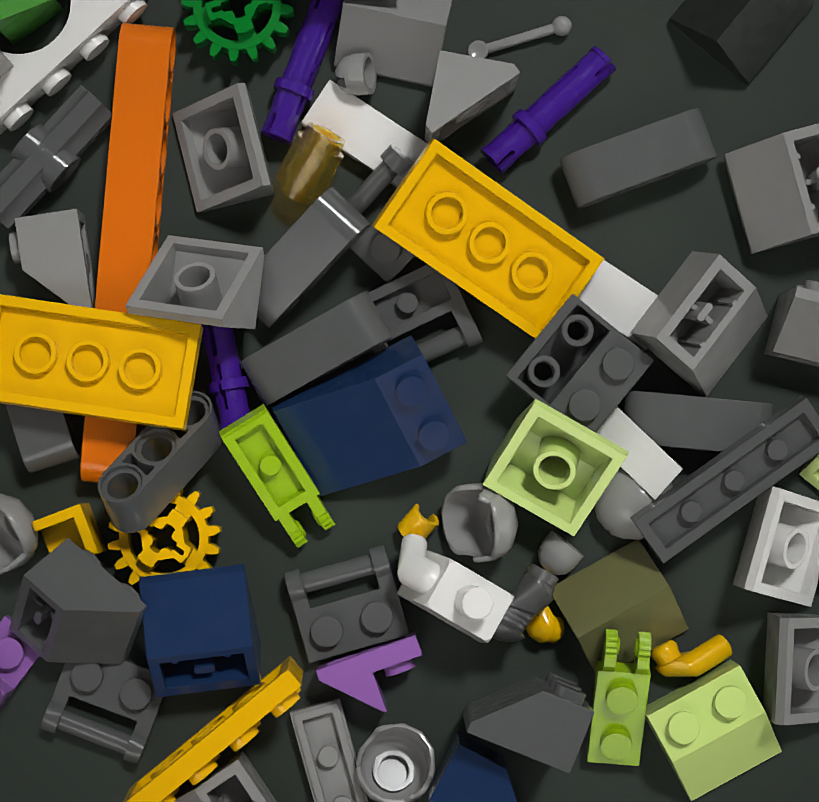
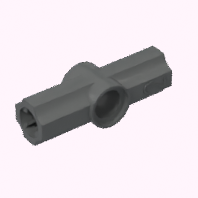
[0,85,112,231]

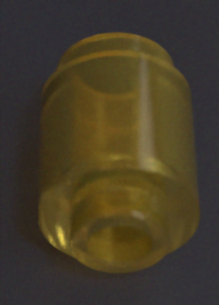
[275,122,345,204]

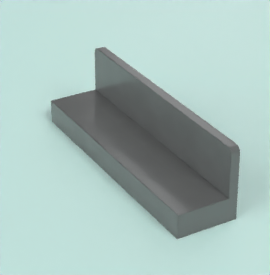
[630,395,819,563]

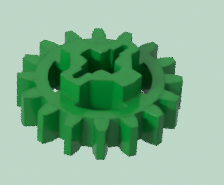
[181,0,295,66]

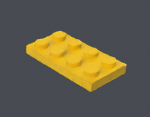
[372,138,604,338]
[0,294,203,431]
[123,656,303,802]

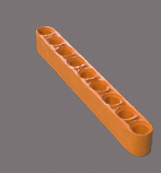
[81,23,176,483]

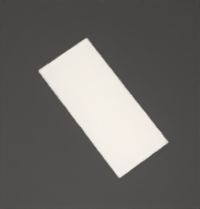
[596,407,682,500]

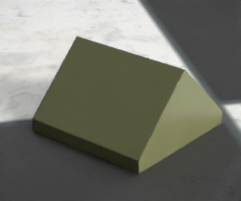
[552,540,689,673]

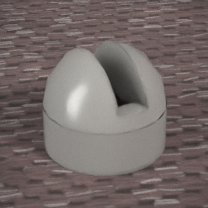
[335,52,377,95]
[538,530,584,575]

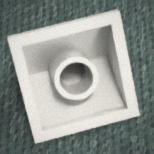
[733,486,819,607]

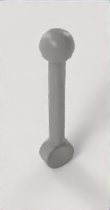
[468,16,572,59]

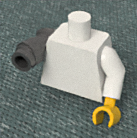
[397,503,559,643]

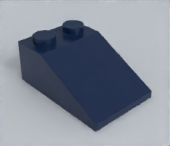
[272,335,467,496]

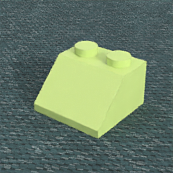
[483,399,628,536]
[645,659,782,801]

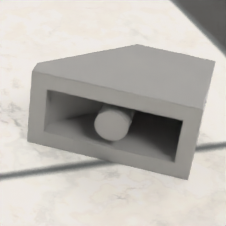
[9,209,96,308]

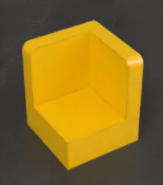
[31,503,107,555]

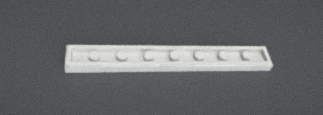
[301,80,658,351]

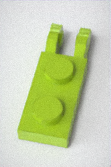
[219,404,335,548]
[586,629,652,766]

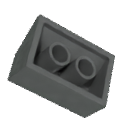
[463,671,594,774]

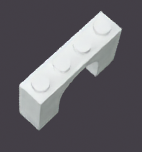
[0,0,148,134]

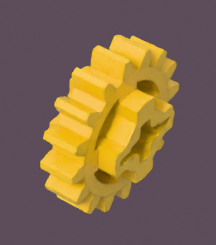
[108,489,222,585]

